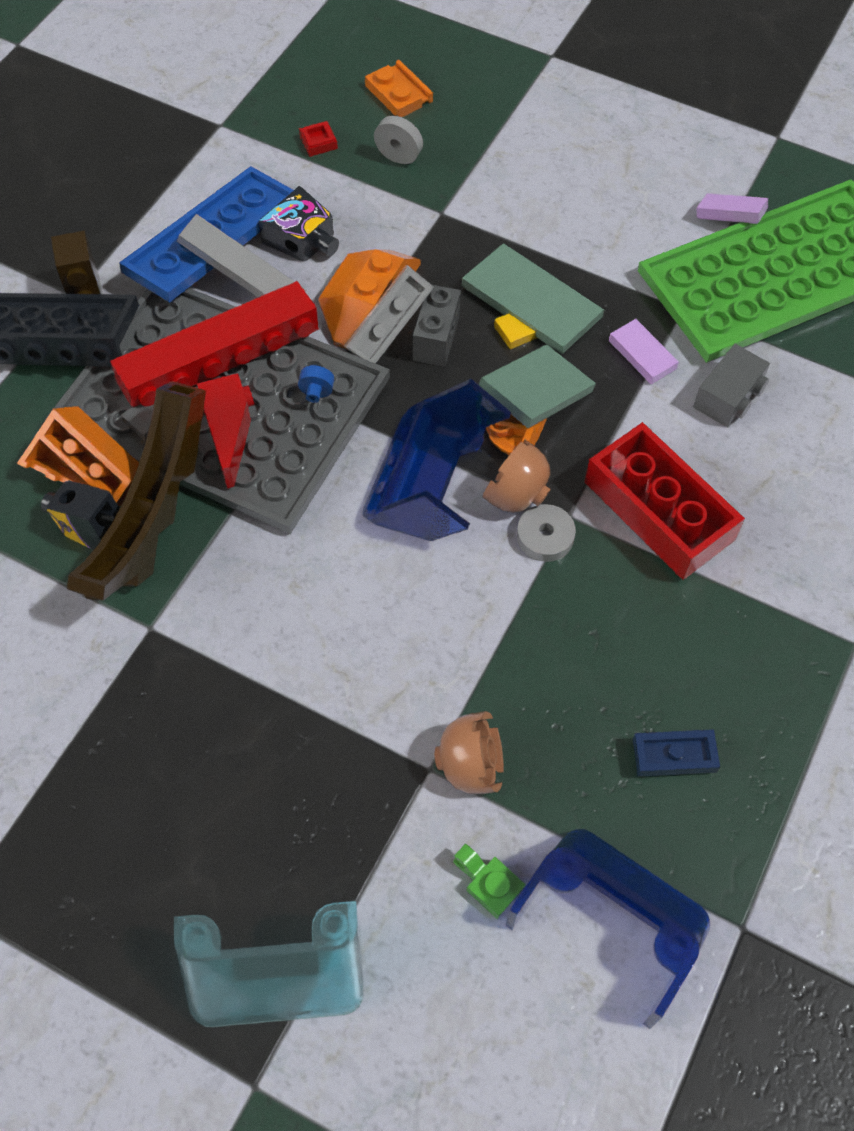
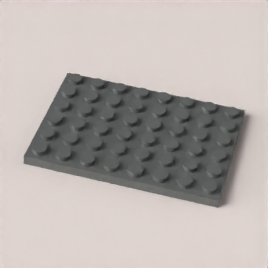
[45,288,390,534]

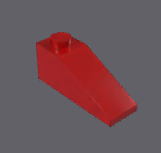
[197,373,254,488]

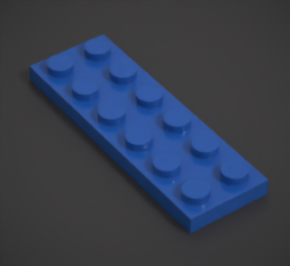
[119,166,294,303]

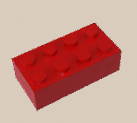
[584,422,745,580]

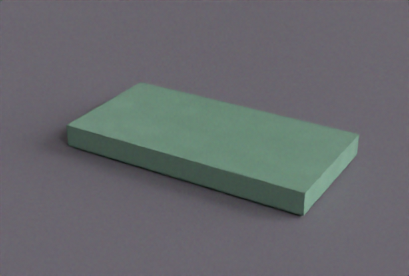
[461,243,604,354]

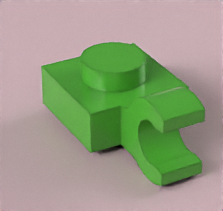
[453,843,526,919]

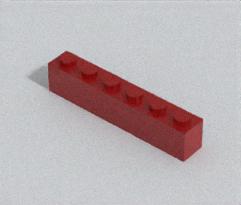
[110,281,319,408]

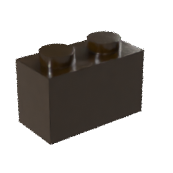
[51,230,102,294]

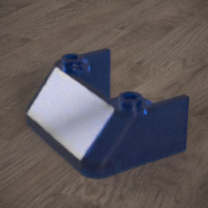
[362,378,511,541]
[505,829,710,1029]

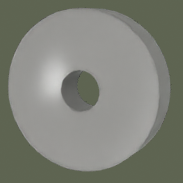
[374,116,423,164]
[517,504,576,562]

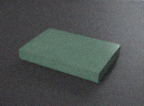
[478,345,596,428]

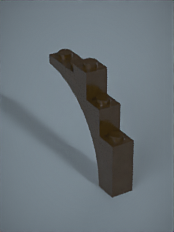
[67,381,206,600]

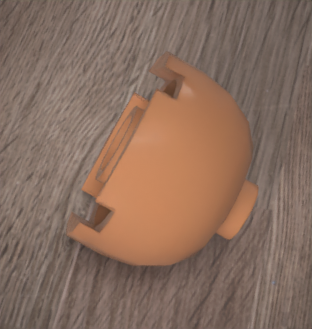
[482,439,551,513]
[434,711,504,794]

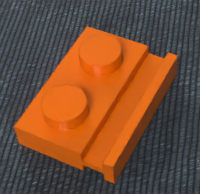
[365,60,433,117]

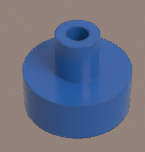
[298,365,335,403]

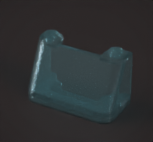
[174,901,364,1027]

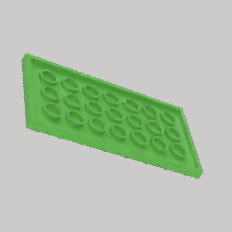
[637,179,854,363]

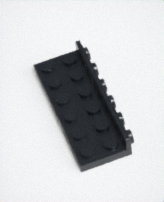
[0,293,139,367]

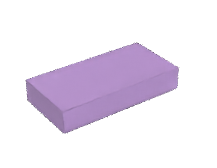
[697,193,768,224]
[609,319,679,384]

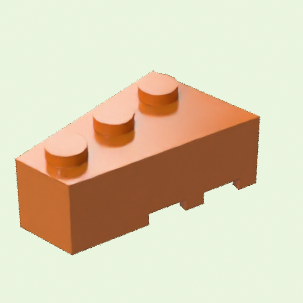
[17,406,139,507]

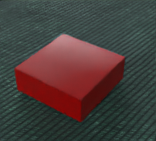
[299,121,338,157]

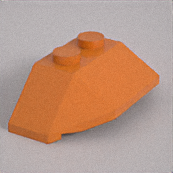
[318,249,421,350]

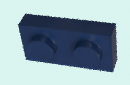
[633,729,720,776]

